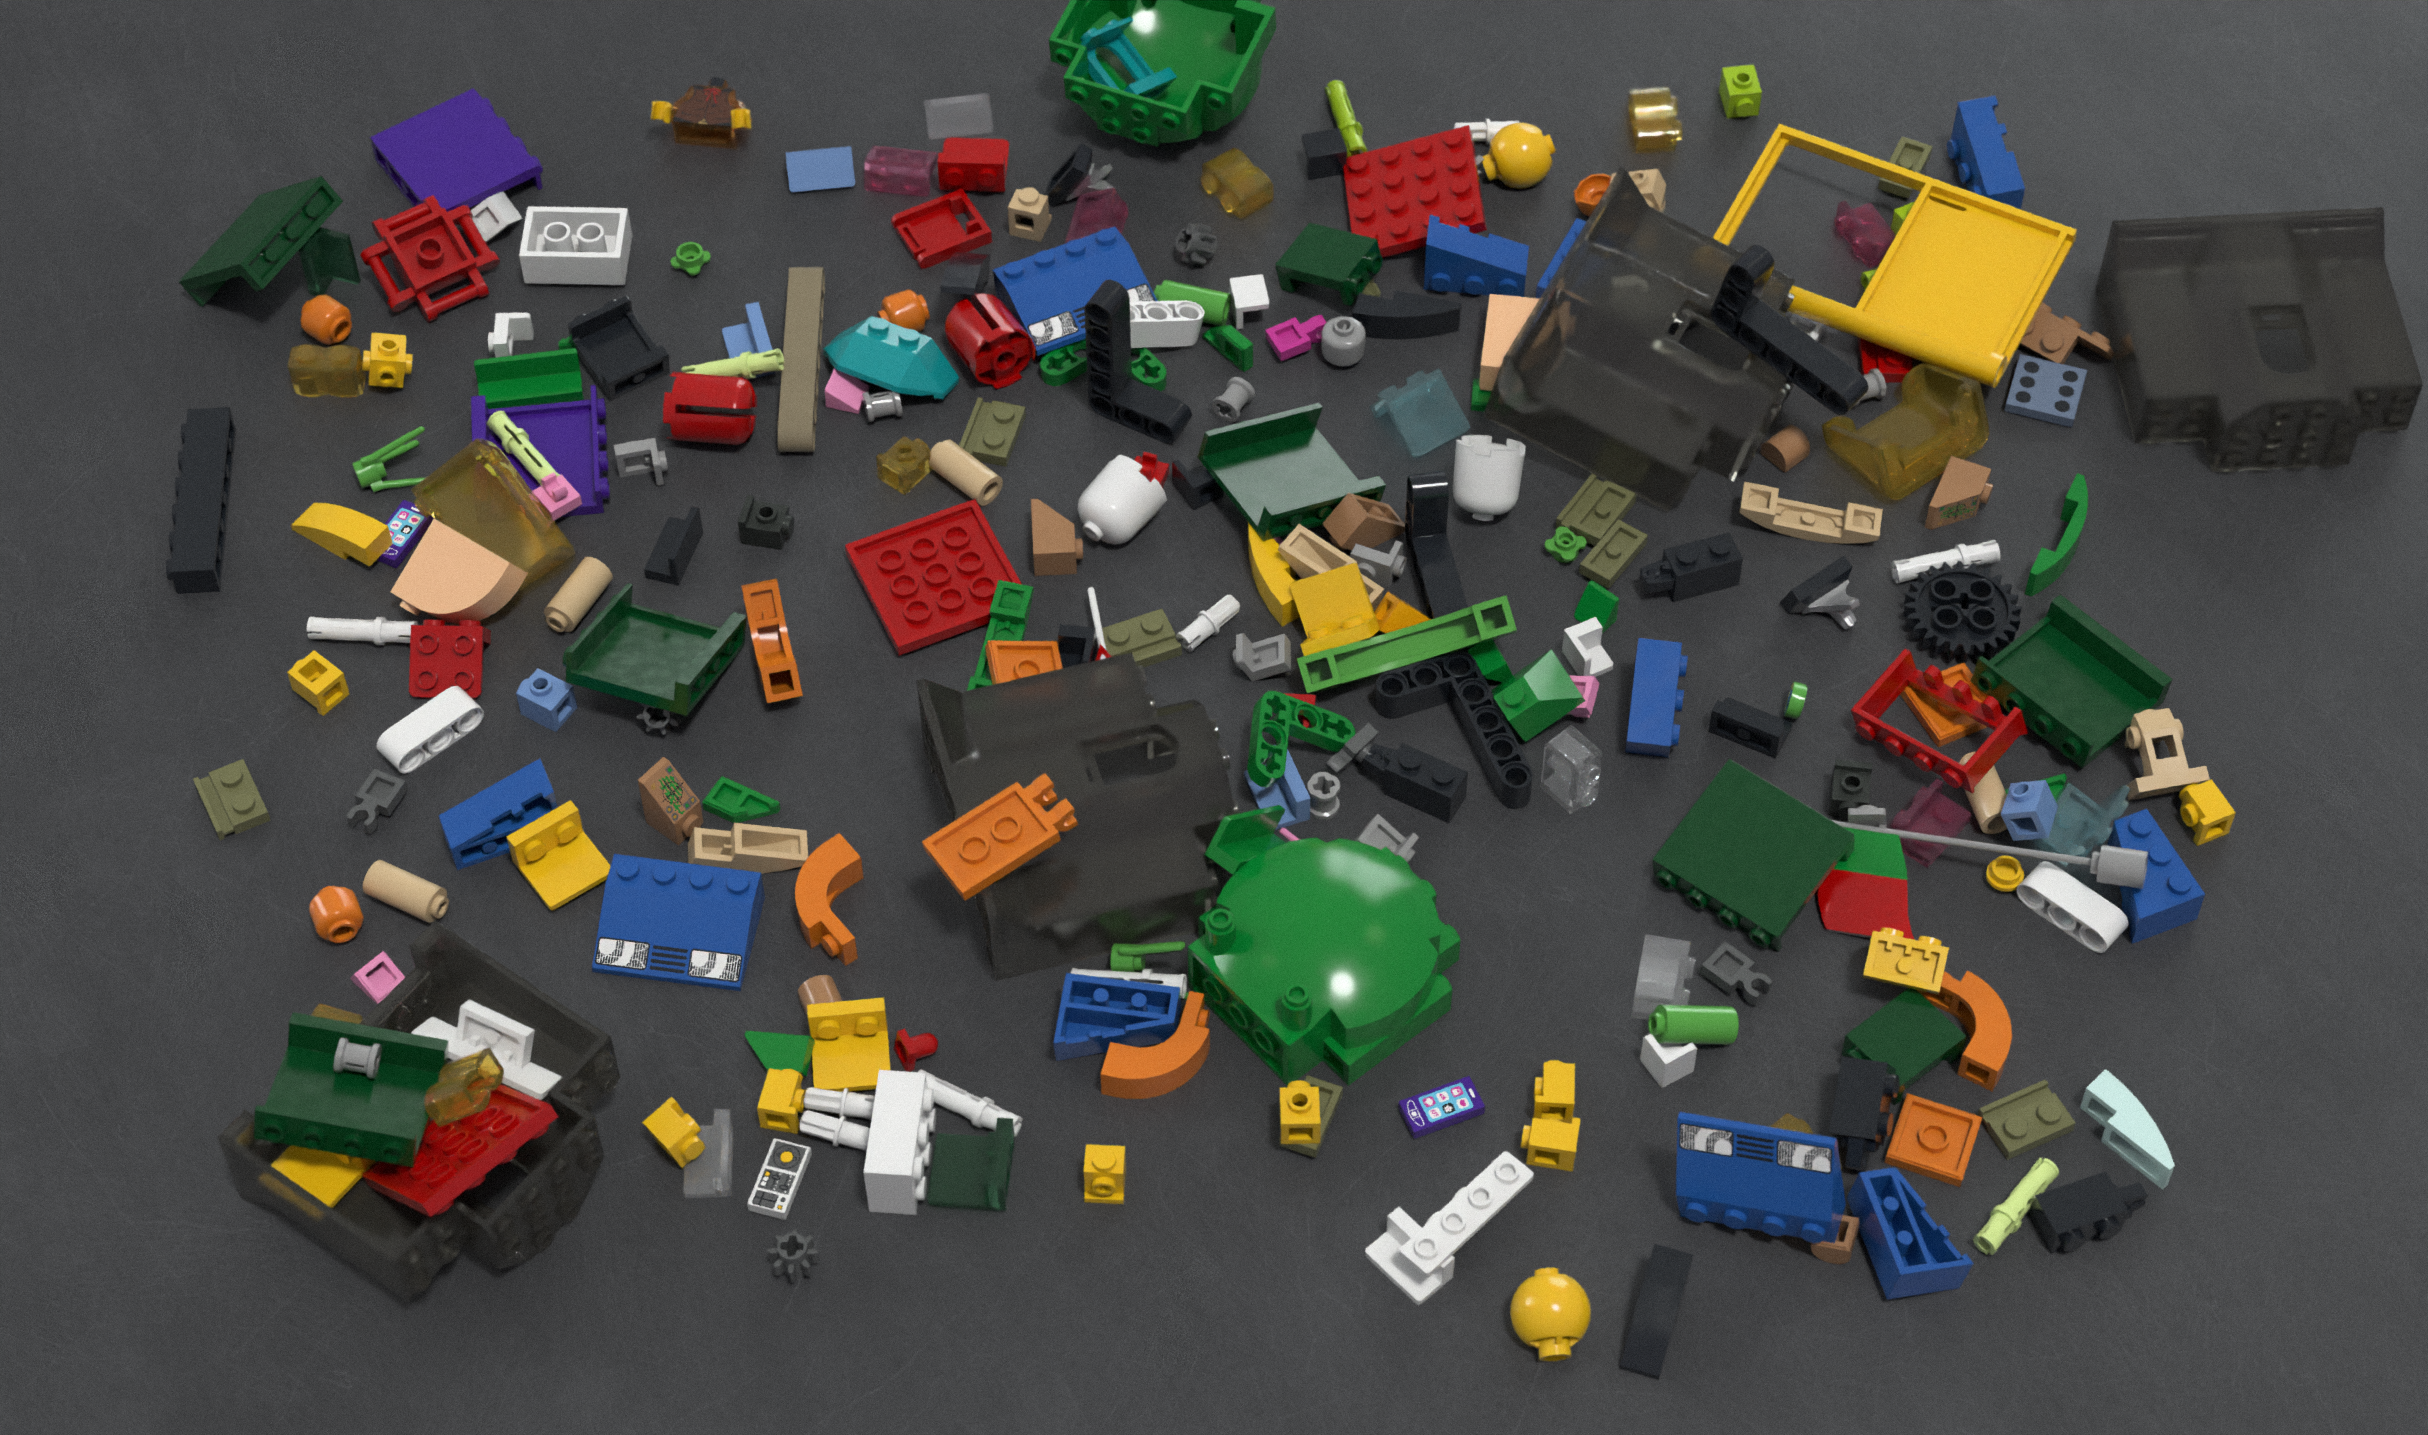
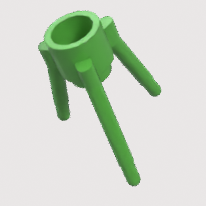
[352,426,426,493]
[1111,941,1189,1000]

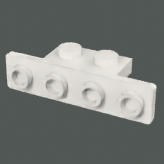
[411,1000,561,1100]
[1400,1151,1534,1277]

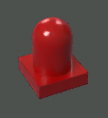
[894,1029,938,1072]

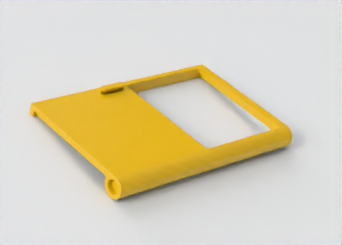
[1689,124,2077,388]

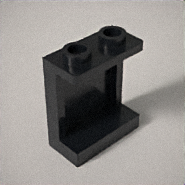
[568,296,670,401]

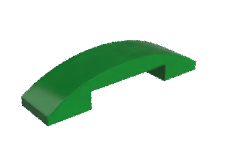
[2025,473,2088,596]
[962,580,1034,718]

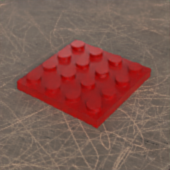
[1343,125,1487,257]
[845,499,1022,655]
[362,1078,558,1217]

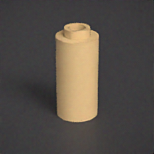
[929,440,1003,506]
[544,557,613,632]
[1959,752,2007,834]
[363,860,449,923]

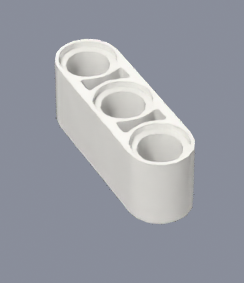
[1130,301,1205,348]
[377,686,484,774]
[2017,861,2128,953]

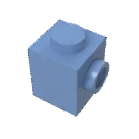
[516,668,578,732]
[2001,780,2058,841]

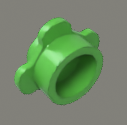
[671,242,711,275]
[1544,527,1587,563]

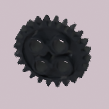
[1903,561,2022,663]

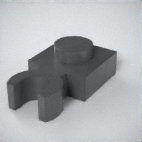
[1321,722,1379,777]
[347,769,408,834]
[1700,941,1772,1005]

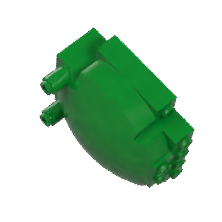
[1049,0,1276,147]
[1188,838,1461,1086]

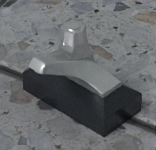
[1045,143,1115,207]
[1779,556,1860,630]

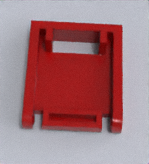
[891,188,992,269]

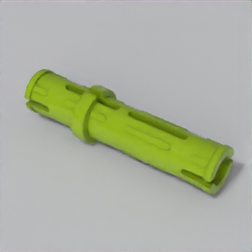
[1325,80,1367,157]

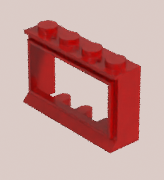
[1851,649,2028,794]

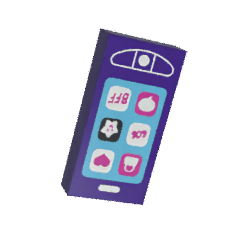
[377,500,435,568]
[1398,1076,1485,1139]

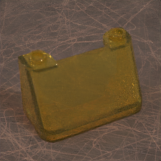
[1821,362,1989,500]
[411,438,576,593]

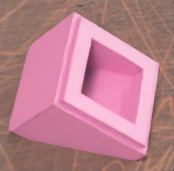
[824,368,870,414]
[350,951,407,1004]

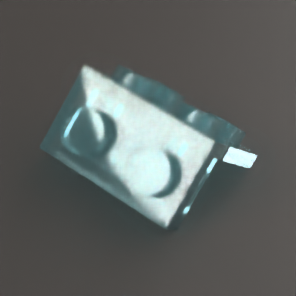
[1369,368,1469,458]
[2030,783,2131,867]

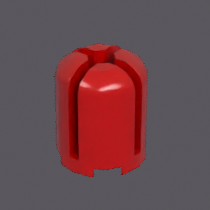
[945,293,1036,389]
[663,372,757,445]

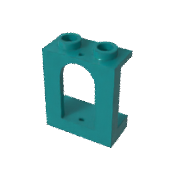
[1080,16,1177,99]

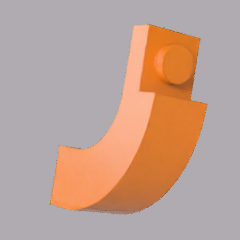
[741,579,803,703]
[795,833,864,966]
[1917,970,2012,1091]
[1100,991,1210,1099]

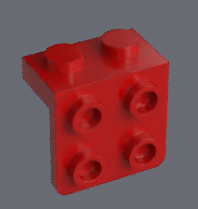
[937,138,1009,192]
[409,620,491,699]

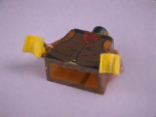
[651,77,753,149]

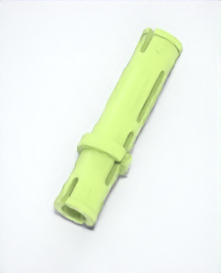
[682,349,784,379]
[487,411,560,486]
[1973,1158,2059,1255]

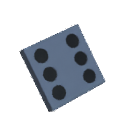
[2004,354,2087,427]

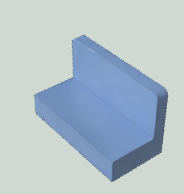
[786,146,855,192]
[722,302,776,380]
[1244,744,1311,830]

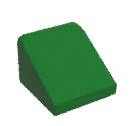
[1574,580,1619,634]
[1468,640,1513,682]

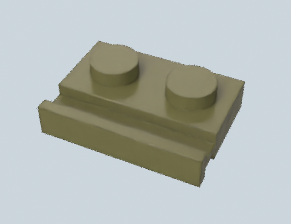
[959,397,1026,467]
[1556,473,1636,546]
[1096,609,1182,673]
[193,759,271,841]
[1977,1079,2076,1160]

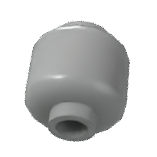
[1321,316,1366,367]

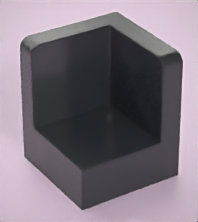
[1302,128,1347,180]
[1172,459,1224,510]
[1058,624,1097,683]

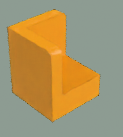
[1374,591,1431,634]

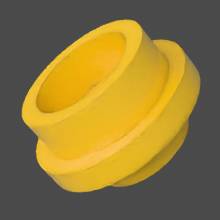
[1986,855,2024,892]

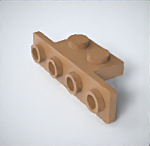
[2019,302,2115,364]

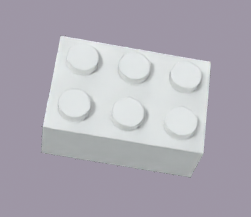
[519,206,632,285]
[864,1070,936,1215]

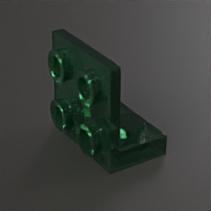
[928,1117,1015,1211]

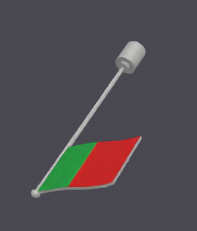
[1818,820,2149,940]

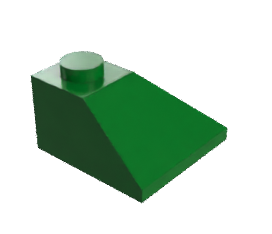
[1492,649,1585,742]

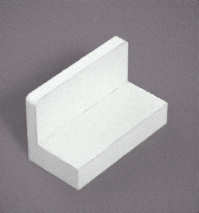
[1365,1207,1455,1305]

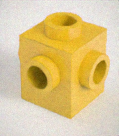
[362,333,412,388]

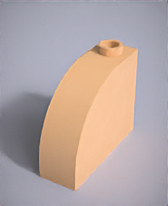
[1479,294,1576,391]
[391,519,528,624]

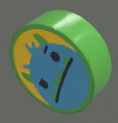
[1784,681,1808,720]

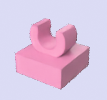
[532,472,582,521]
[1567,675,1600,718]

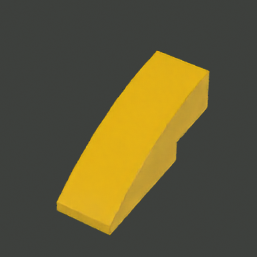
[291,503,393,567]
[1248,522,1300,627]

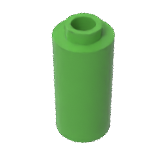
[1154,280,1231,326]
[1648,1005,1739,1045]

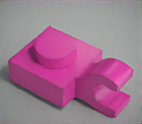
[1265,315,1327,361]

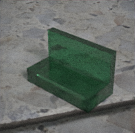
[298,227,361,296]

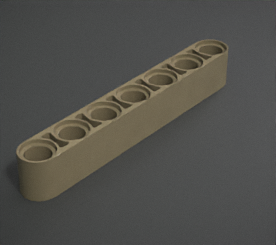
[778,267,825,452]

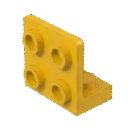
[1290,562,1380,656]
[506,800,611,910]
[1863,928,1949,995]
[807,997,891,1092]
[263,1145,376,1218]

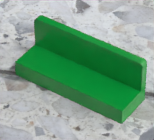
[474,348,584,409]
[1205,805,1286,875]

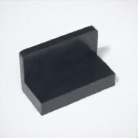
[644,506,703,586]
[1708,697,1792,759]

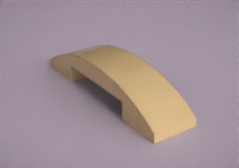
[1739,481,1883,544]

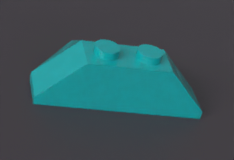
[823,316,959,399]

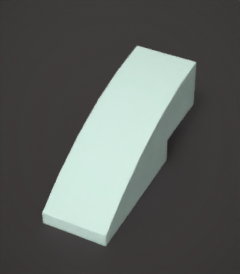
[2080,1069,2175,1190]

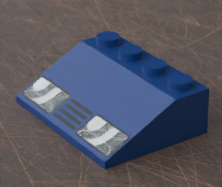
[993,226,1157,356]
[592,854,765,991]
[1676,1112,1846,1243]

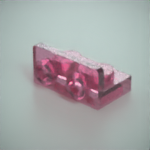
[864,146,937,196]
[1065,187,1129,243]
[1834,201,1896,268]
[1891,778,1972,868]

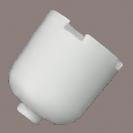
[1453,435,1526,521]
[1077,455,1167,545]

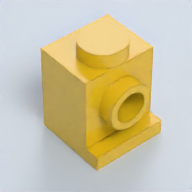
[287,650,350,716]
[2179,779,2236,846]
[1533,1060,1575,1124]
[757,1068,806,1134]
[1280,1080,1321,1144]
[642,1097,706,1168]
[1521,1117,1581,1172]
[1084,1144,1126,1204]

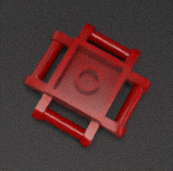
[360,195,500,322]

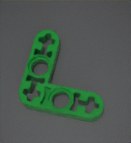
[1040,338,1167,392]
[1247,691,1356,788]

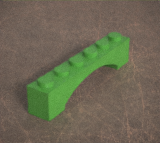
[1297,595,1517,695]

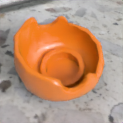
[1574,174,1623,219]

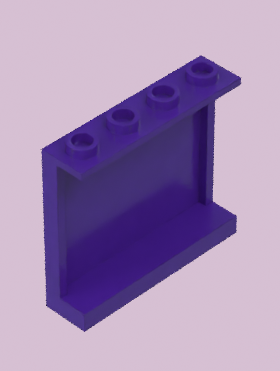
[370,88,543,212]
[471,385,610,525]

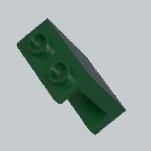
[1275,222,1383,306]
[1841,988,1966,1105]

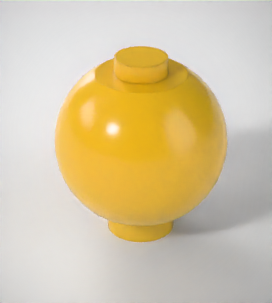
[1482,122,1556,189]
[1510,1268,1591,1361]

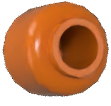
[877,289,930,332]
[301,295,352,345]
[309,886,363,943]

